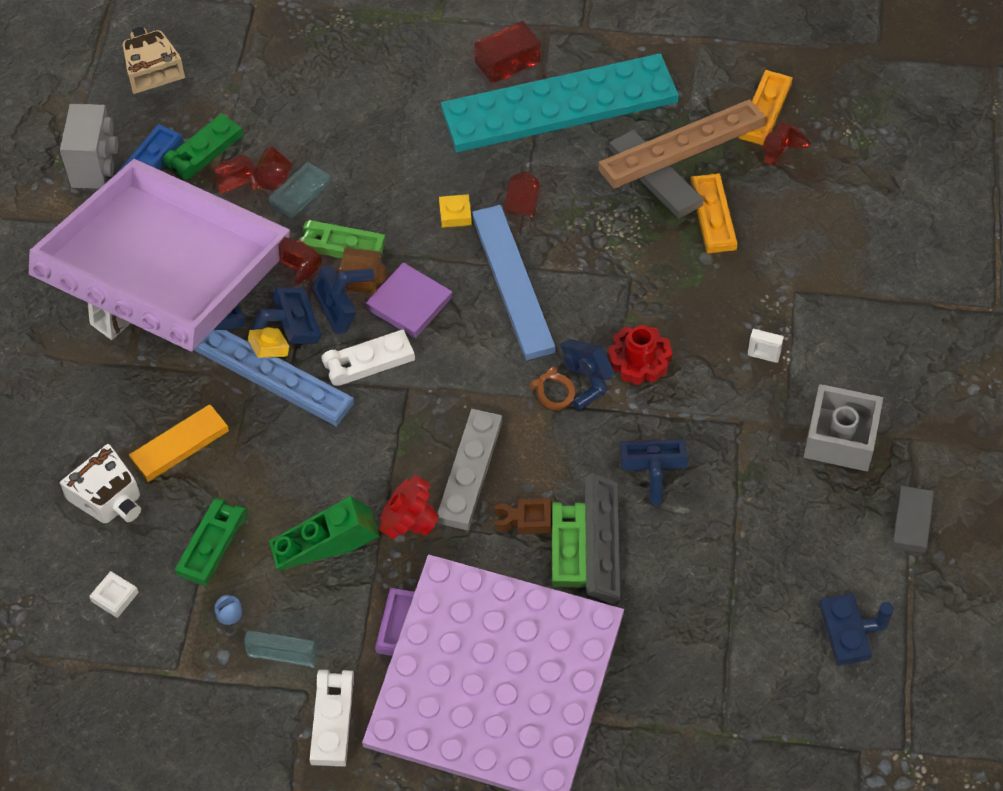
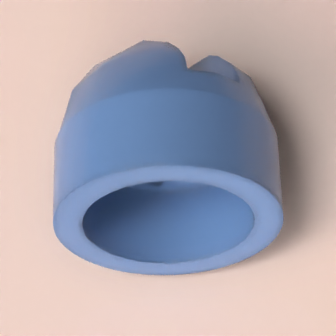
[214,594,243,625]

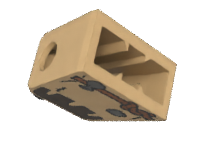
[123,27,185,94]

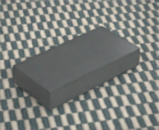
[892,485,934,554]

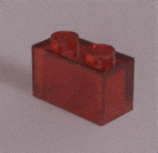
[474,21,541,84]

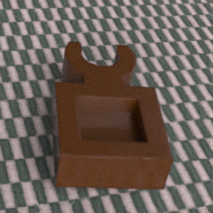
[494,498,552,535]

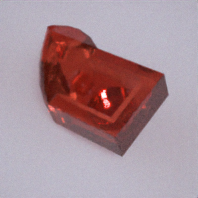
[763,121,811,166]
[254,145,293,191]
[212,155,260,194]
[504,172,541,216]
[278,236,323,285]

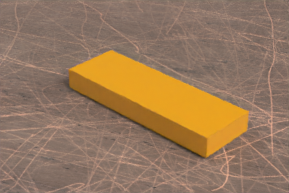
[738,70,793,146]
[690,173,737,254]
[129,404,229,482]

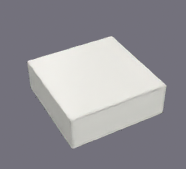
[748,329,784,363]
[89,571,139,618]

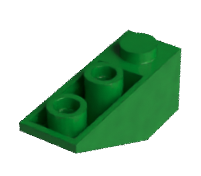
[269,496,379,570]

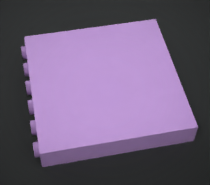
[29,159,290,352]

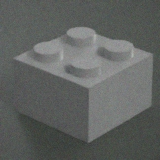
[60,104,118,189]
[803,384,884,472]

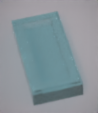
[268,162,331,219]
[244,631,317,668]

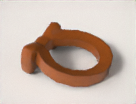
[529,366,575,411]

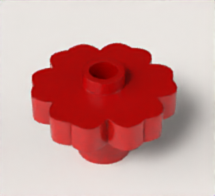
[608,325,672,385]
[379,475,439,539]

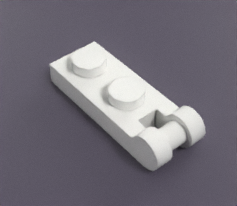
[321,329,415,386]
[310,669,354,766]

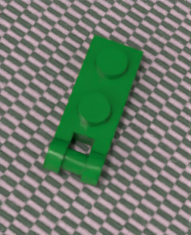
[163,113,243,180]
[175,497,248,587]

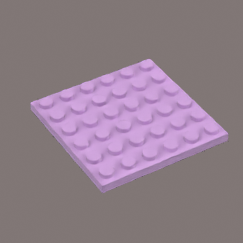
[362,554,624,791]

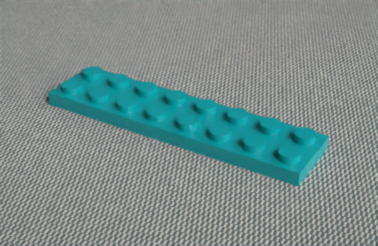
[441,53,679,153]

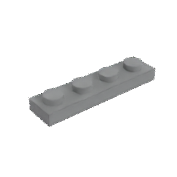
[437,409,502,530]

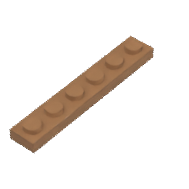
[599,99,766,189]

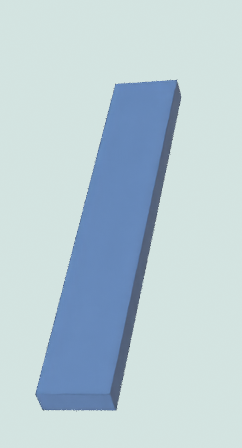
[472,205,555,361]
[194,329,354,427]

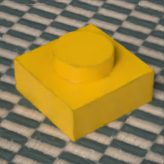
[439,194,472,228]
[248,327,289,358]

